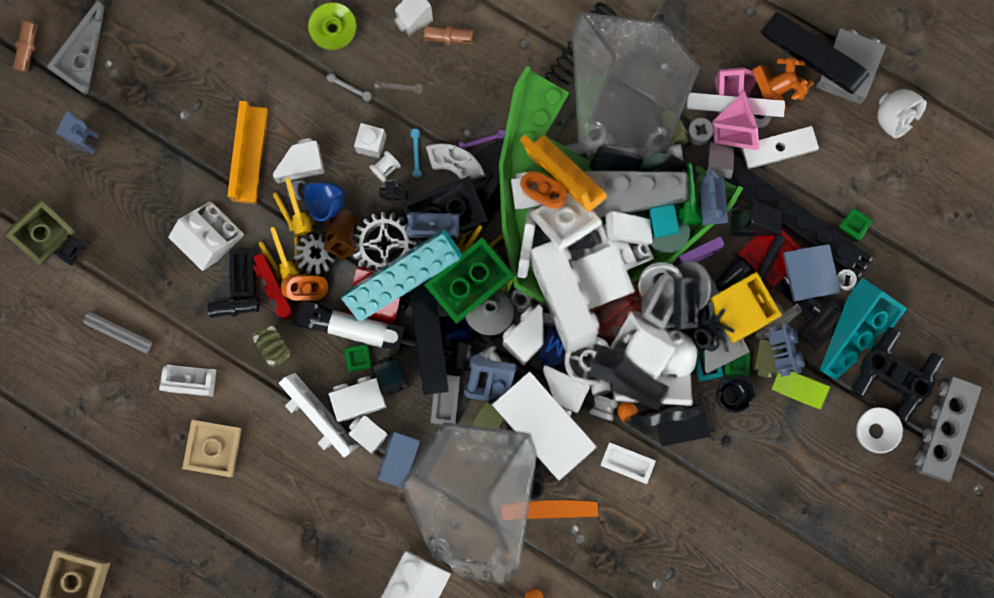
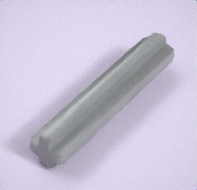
[83,312,153,353]

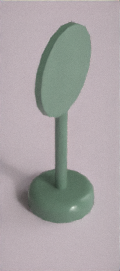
[639,153,690,253]

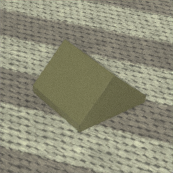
[4,199,75,265]

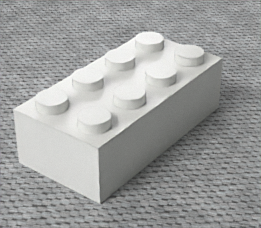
[531,242,599,354]

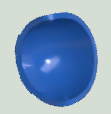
[304,182,345,222]

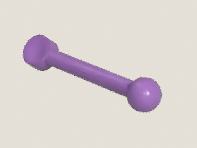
[458,129,506,150]

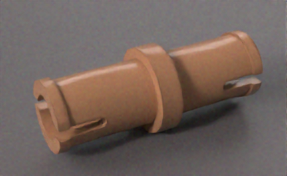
[12,21,38,72]
[424,25,474,45]

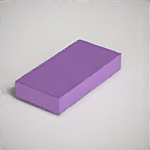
[673,237,724,267]

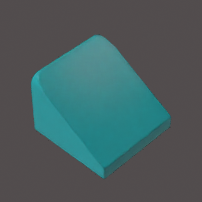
[649,204,679,238]

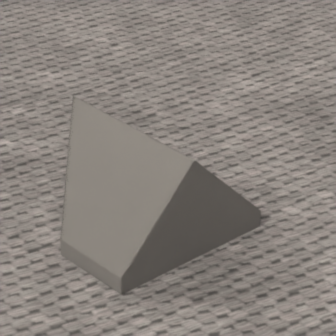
[641,273,674,330]

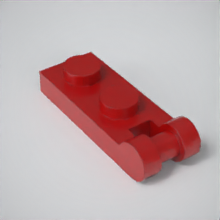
[253,253,294,320]

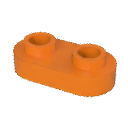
[520,171,568,209]
[281,274,328,301]

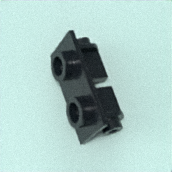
[775,275,827,321]

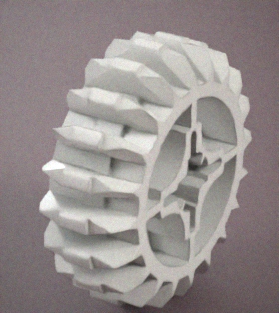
[353,212,417,271]

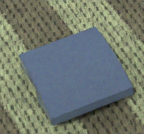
[782,245,841,302]

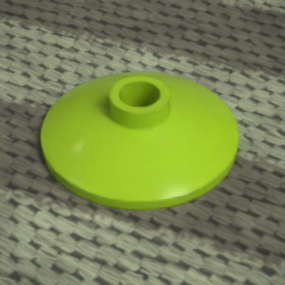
[308,3,356,50]

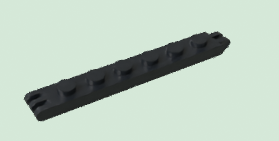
[724,160,873,279]

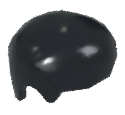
[716,375,756,414]

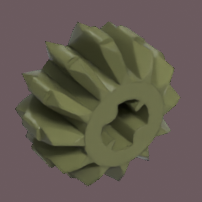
[252,323,290,367]

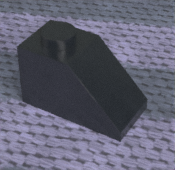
[374,356,409,396]

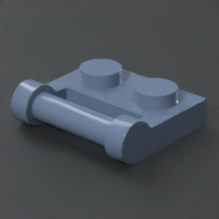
[464,355,516,402]

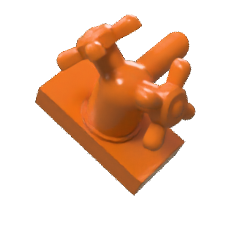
[752,57,814,112]

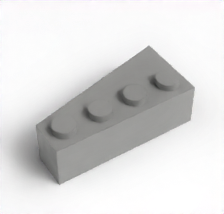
[585,171,689,220]

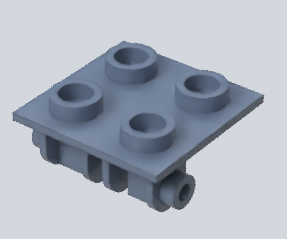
[767,324,805,377]

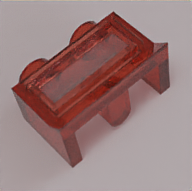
[590,288,642,342]

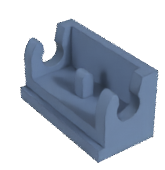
[56,112,99,155]
[406,212,460,239]
[375,432,420,488]

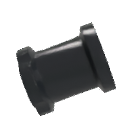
[54,234,87,266]

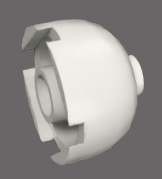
[877,89,927,138]
[660,329,697,378]
[564,336,610,386]

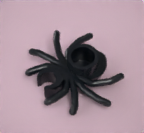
[685,301,735,356]

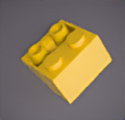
[708,272,782,344]

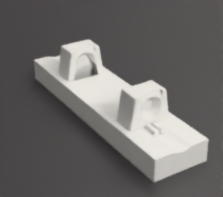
[279,373,359,458]

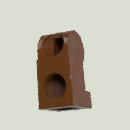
[323,209,357,260]

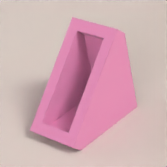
[715,68,757,114]
[712,90,760,150]

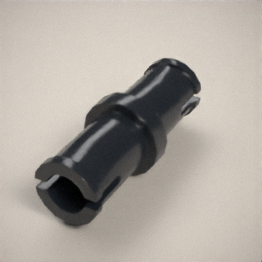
[208,296,260,318]

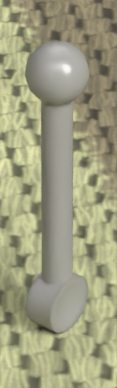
[326,73,372,102]

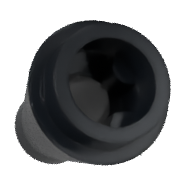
[716,258,753,291]

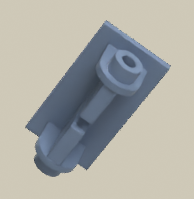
[699,171,728,225]

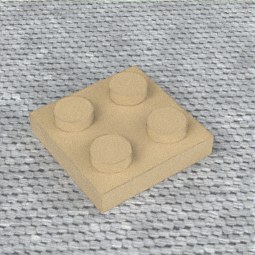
[182,420,242,477]

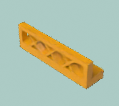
[227,101,268,204]
[520,134,607,213]

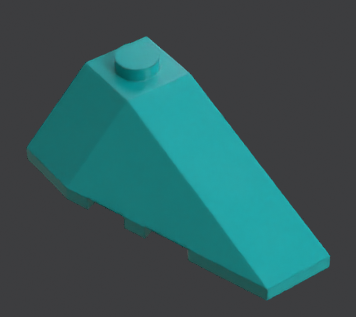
[820,278,907,380]

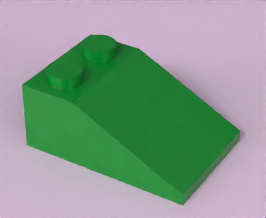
[424,238,515,324]

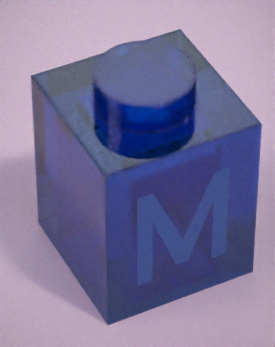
[537,328,566,369]

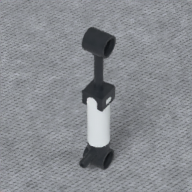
[293,301,477,372]

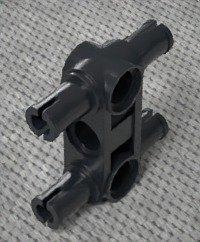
[851,327,944,424]

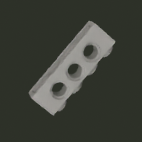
[914,377,982,482]

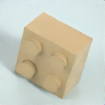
[40,549,110,598]

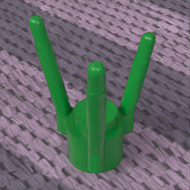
[674,163,703,225]

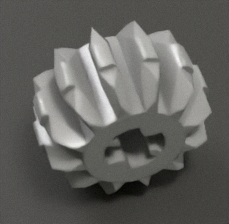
[294,234,335,275]

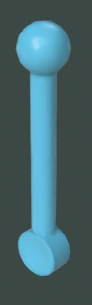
[411,129,422,179]

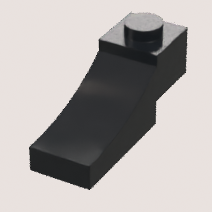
[590,345,669,410]

